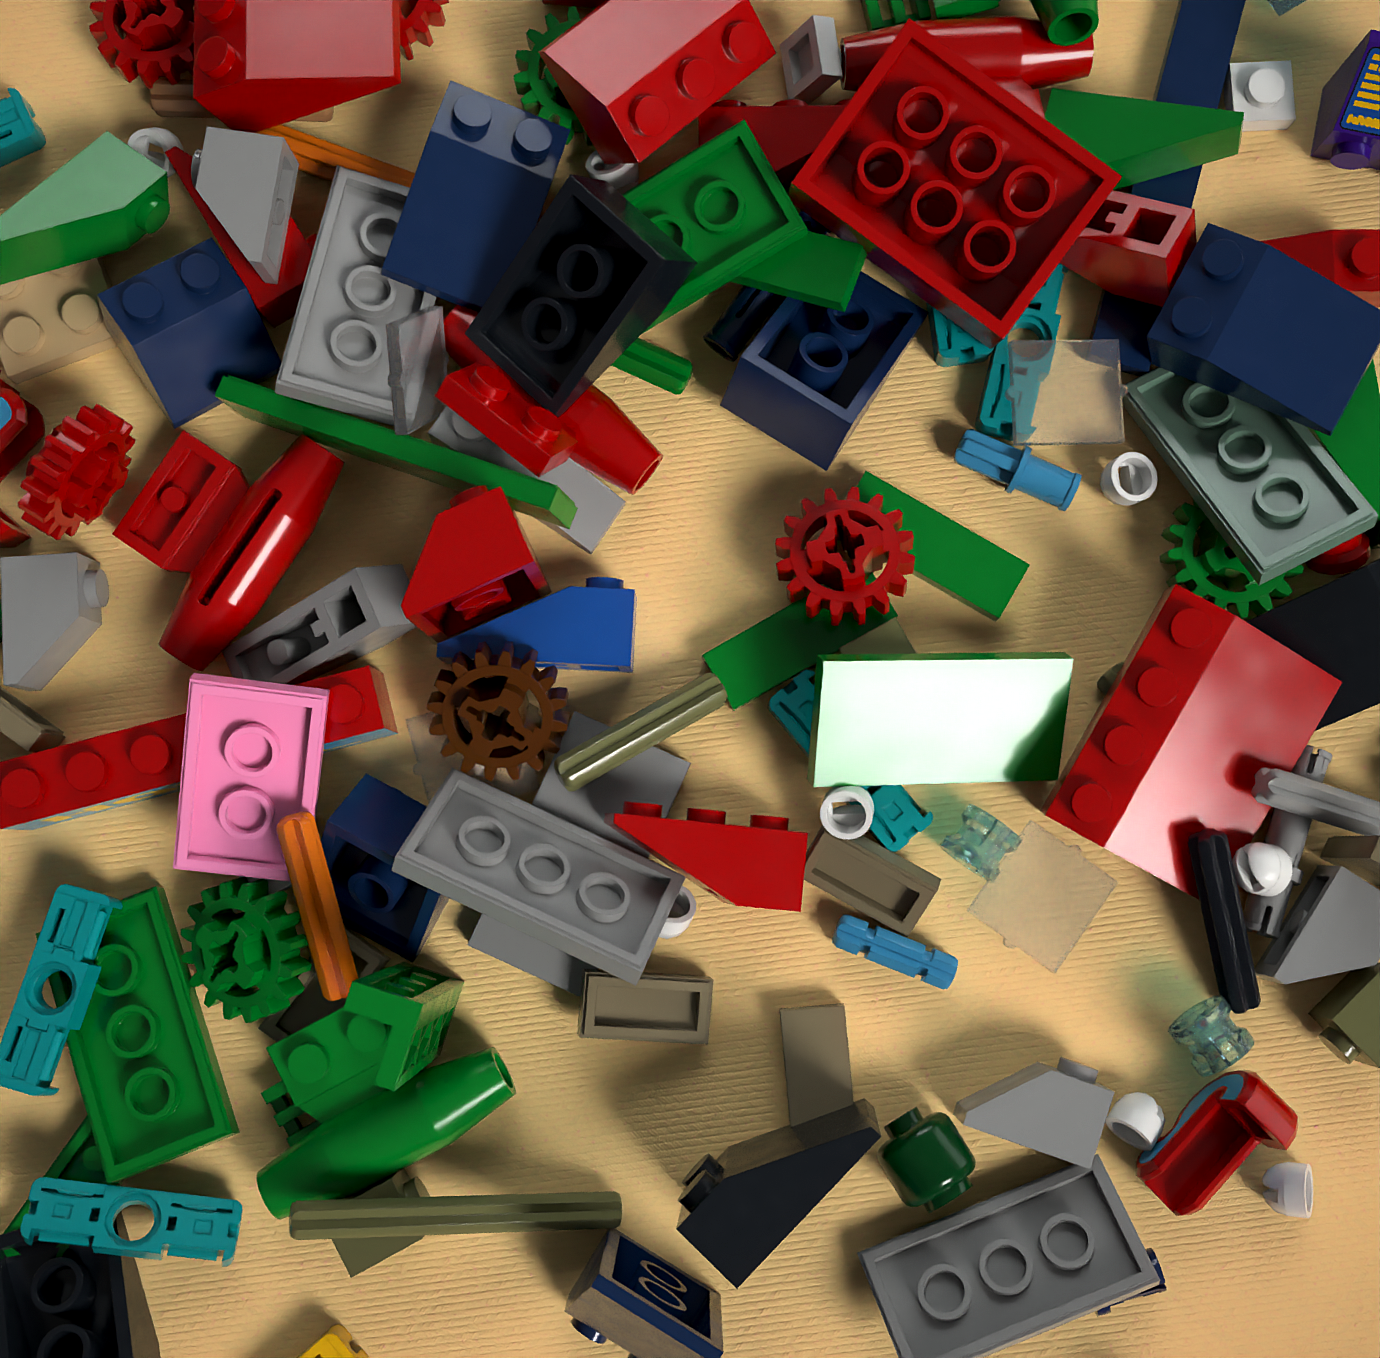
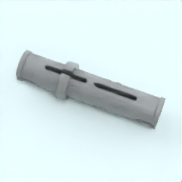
[1243,745,1333,940]

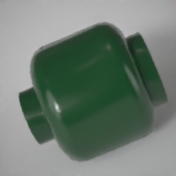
[877,1106,976,1213]

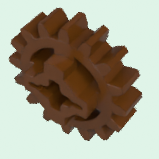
[427,641,570,781]

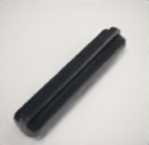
[1187,828,1261,1014]

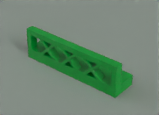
[343,962,464,1091]

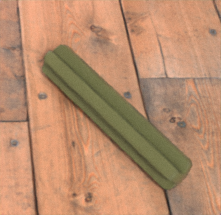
[553,673,728,791]

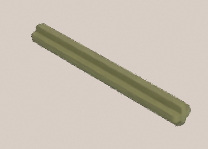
[289,1191,622,1240]

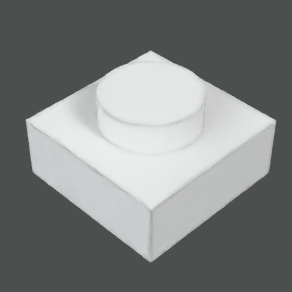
[780,15,843,105]
[1223,60,1296,132]

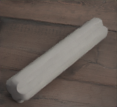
[1251,768,1380,836]

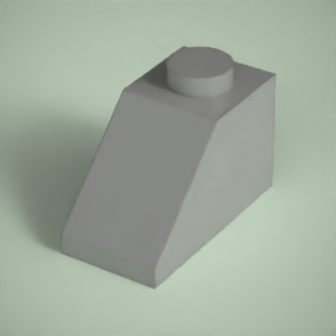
[191,126,299,284]
[0,552,109,691]
[1255,865,1380,985]
[953,1057,1114,1169]

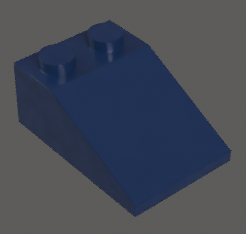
[381,80,570,312]
[1147,223,1380,436]
[720,271,929,471]
[564,1228,724,1358]

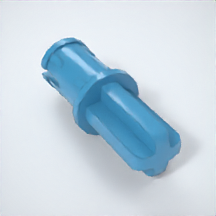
[954,429,1082,511]

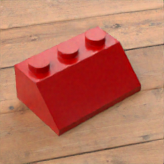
[538,0,776,164]
[400,485,552,643]

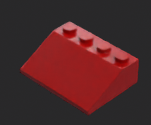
[193,0,401,133]
[788,18,1122,349]
[1040,584,1342,900]

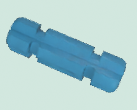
[832,914,958,989]

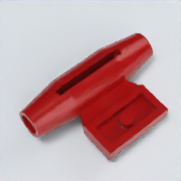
[840,15,1094,119]
[435,305,663,495]
[112,430,345,672]

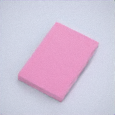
[173,673,330,882]

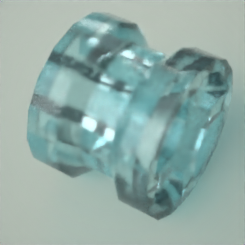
[939,804,1022,883]
[1168,995,1255,1077]

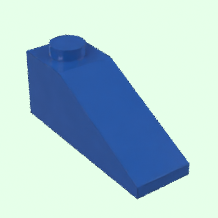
[436,577,637,673]

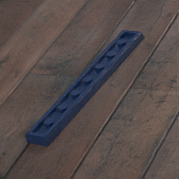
[1084,0,1246,376]

